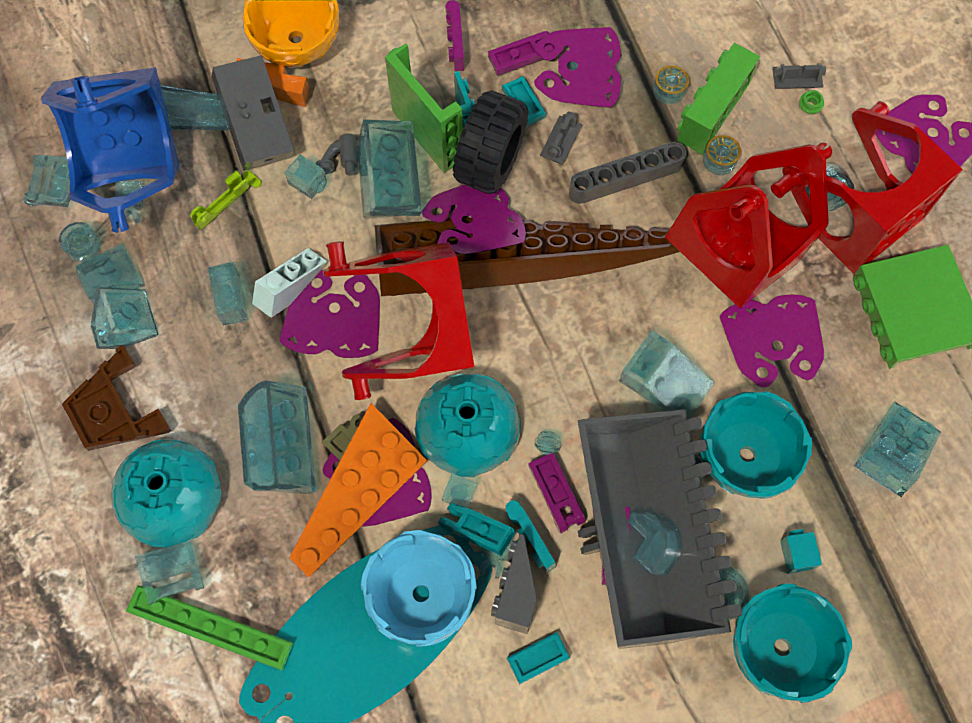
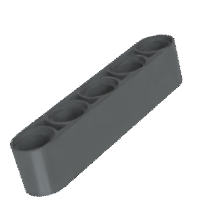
[569,142,686,204]

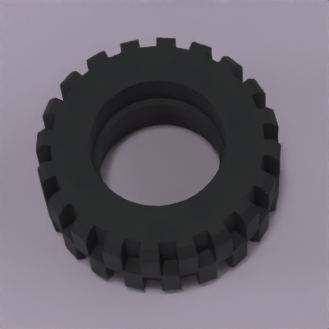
[453,90,529,194]

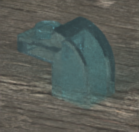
[627,512,682,575]

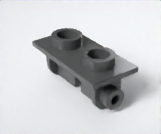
[772,63,826,89]
[540,111,582,165]

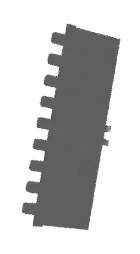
[577,410,742,649]

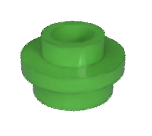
[799,90,824,114]

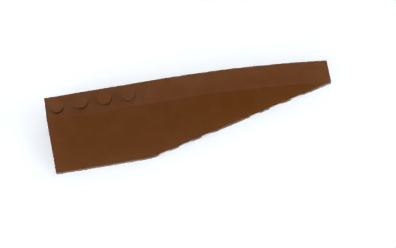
[375,217,680,297]

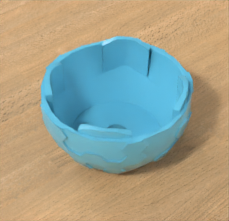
[361,530,477,647]

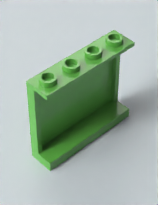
[385,43,463,173]
[853,245,972,369]

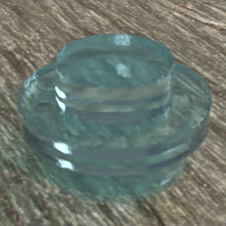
[534,431,561,455]

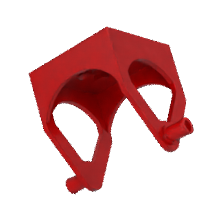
[770,101,963,274]
[665,142,832,308]
[323,241,475,400]

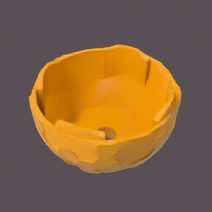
[243,0,339,68]

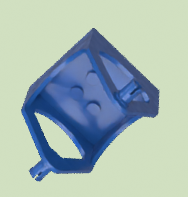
[41,67,180,233]

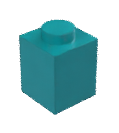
[780,529,822,574]

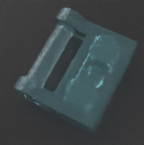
[23,155,70,207]
[135,541,204,605]

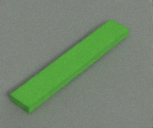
[126,585,294,671]

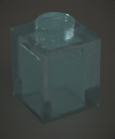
[284,154,327,199]

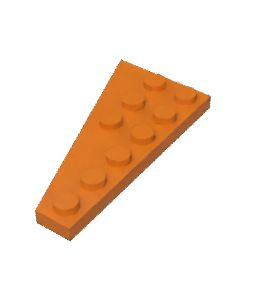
[289,403,427,578]

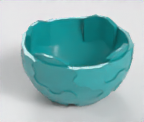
[415,372,521,478]
[700,391,812,499]
[111,439,222,548]
[733,584,852,703]

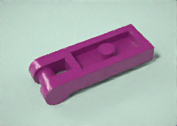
[445,0,464,71]
[488,31,555,76]
[528,453,585,534]

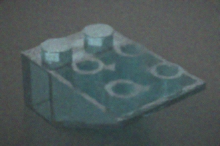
[619,330,714,419]
[854,402,941,497]

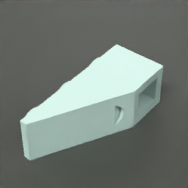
[252,248,327,318]

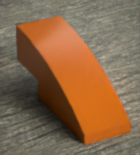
[236,58,310,107]

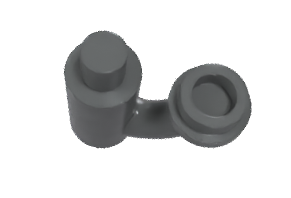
[315,134,358,176]

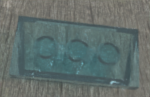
[358,119,422,219]
[238,380,316,494]

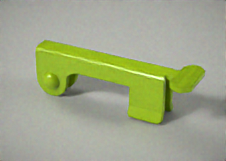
[190,171,261,230]

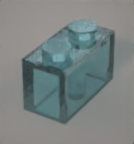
[208,262,249,326]

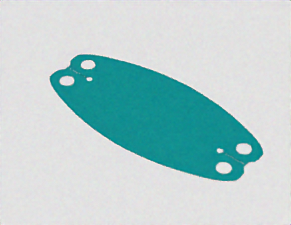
[239,525,492,723]

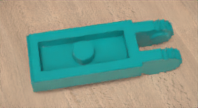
[505,500,556,572]
[438,503,515,556]

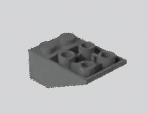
[491,534,537,634]

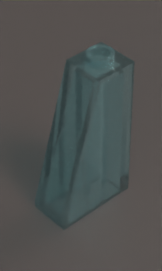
[160,85,229,131]

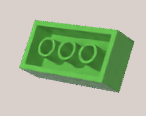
[677,42,760,155]

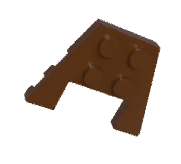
[62,344,172,451]

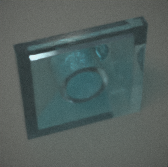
[76,243,145,309]
[91,287,159,349]

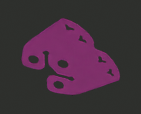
[534,27,621,108]
[875,94,972,173]
[422,185,526,254]
[279,270,380,358]
[719,295,824,388]
[323,417,432,527]

